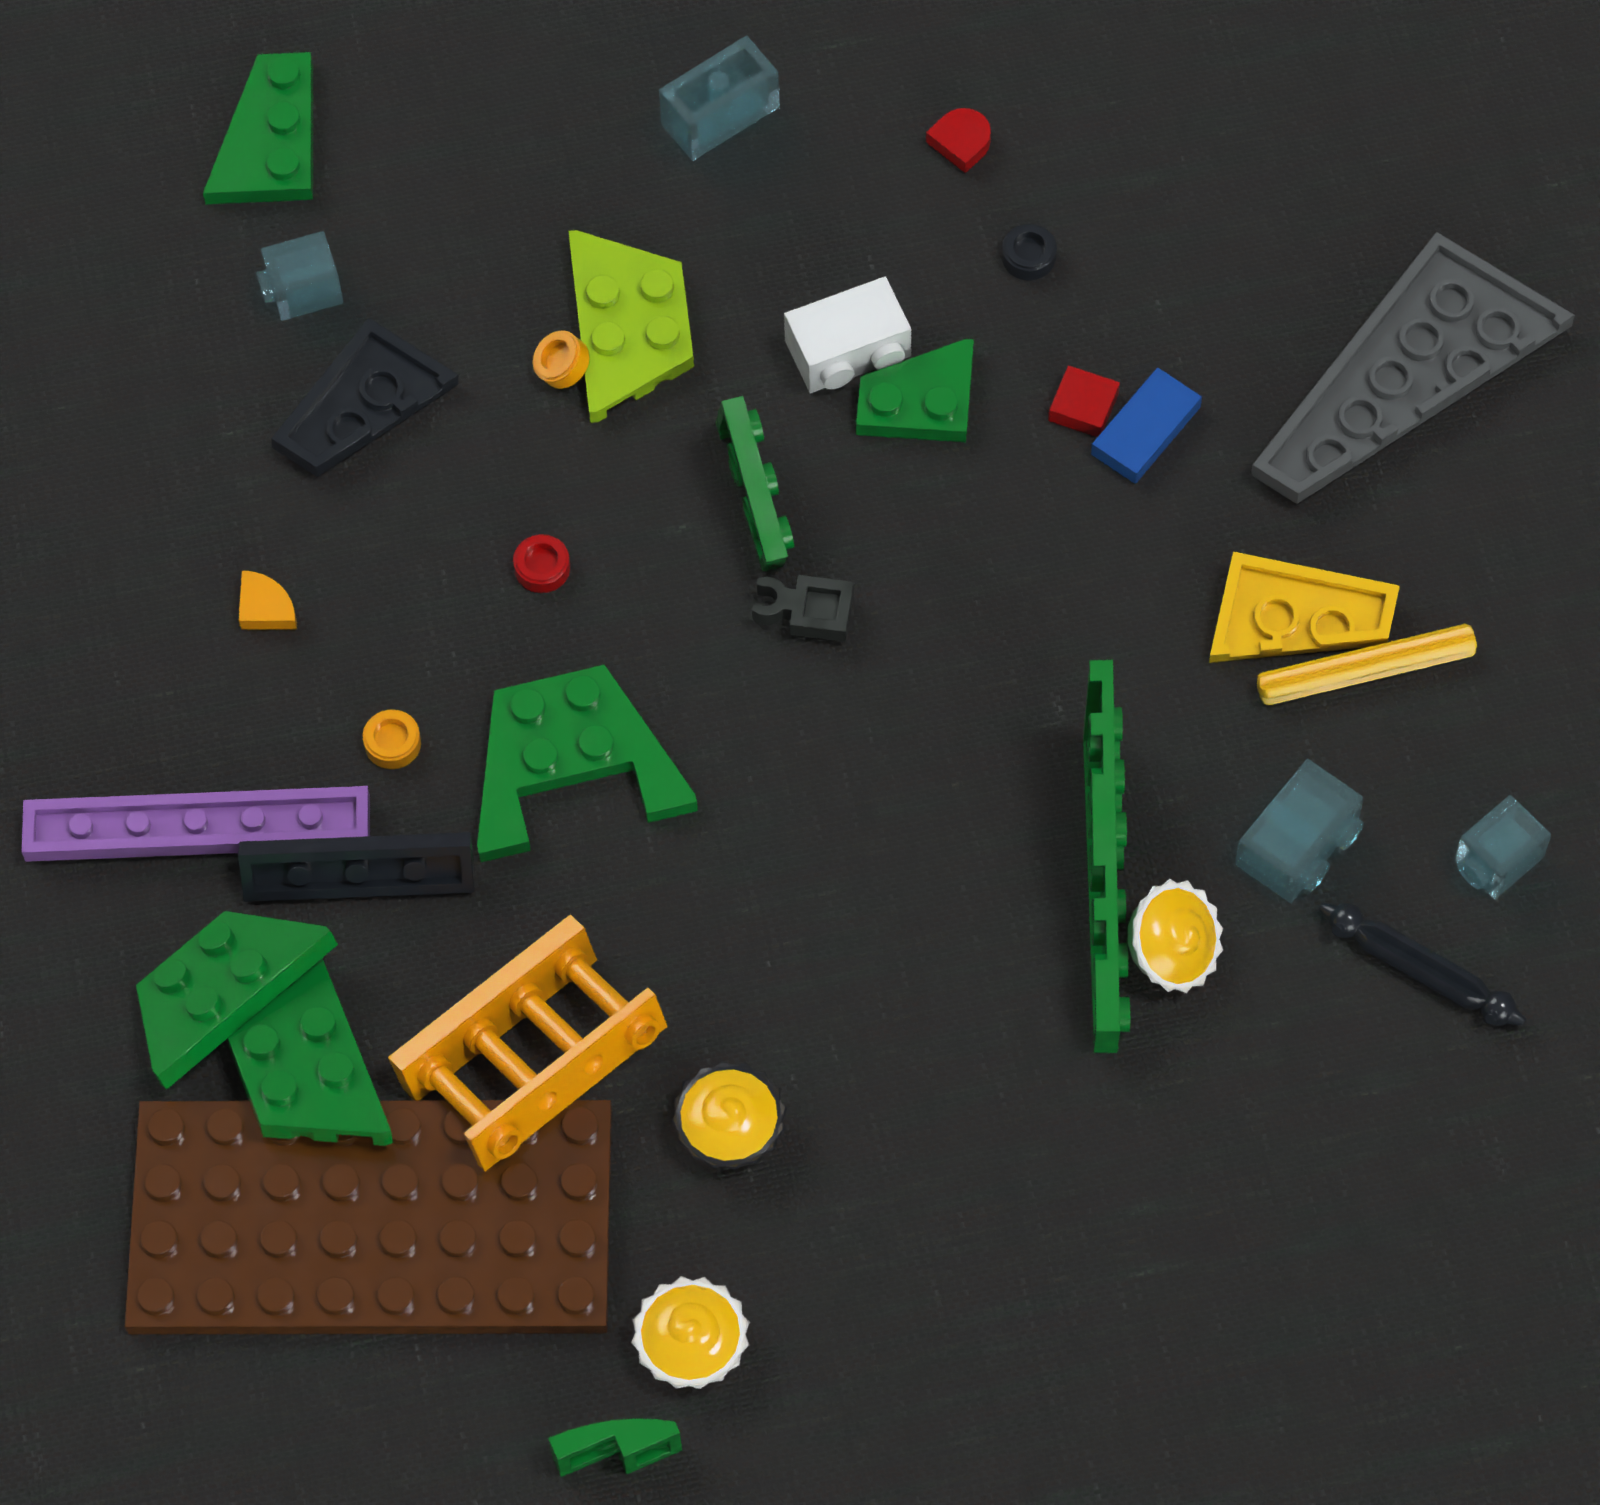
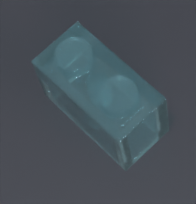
[659,35,780,161]
[1235,758,1364,903]

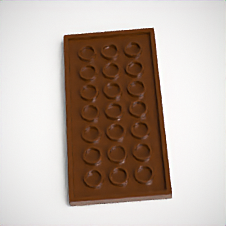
[125,1100,612,1334]

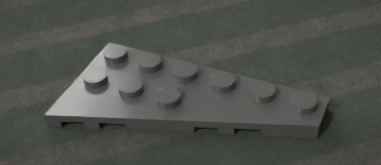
[1251,232,1575,504]

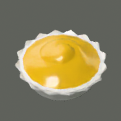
[1128,879,1223,993]
[631,1276,750,1389]

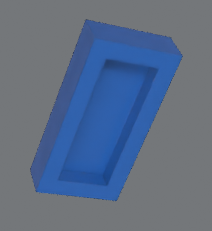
[1091,367,1202,484]

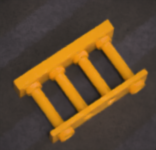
[388,914,668,1172]

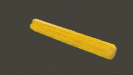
[1257,624,1477,705]

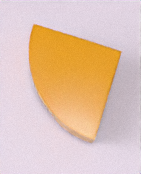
[239,571,297,629]

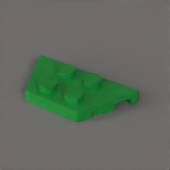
[136,911,338,1090]
[227,958,393,1146]

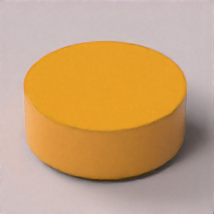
[533,330,589,389]
[363,709,421,769]

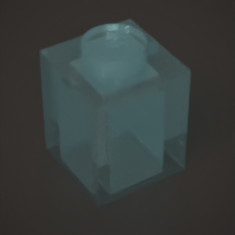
[256,231,344,321]
[1454,795,1551,899]

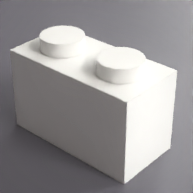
[784,276,911,393]

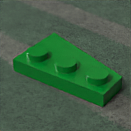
[203,52,313,205]
[715,396,794,571]

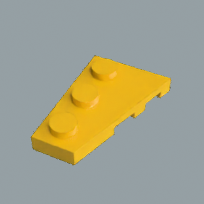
[1209,552,1400,663]

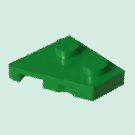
[856,339,974,442]

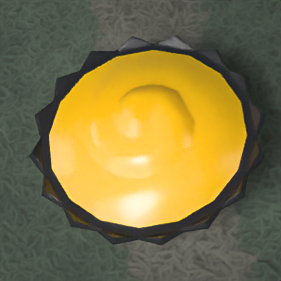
[671,1061,787,1170]

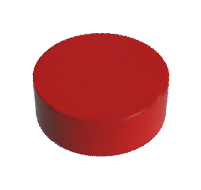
[513,534,570,593]

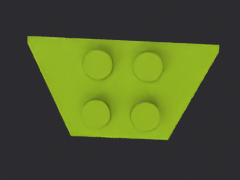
[568,230,694,423]

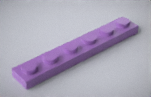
[22,786,370,862]

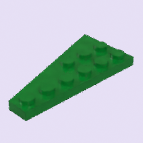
[1083,660,1130,1053]

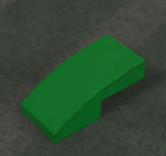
[548,1418,682,1477]

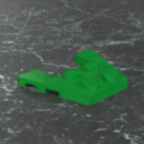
[477,664,698,863]

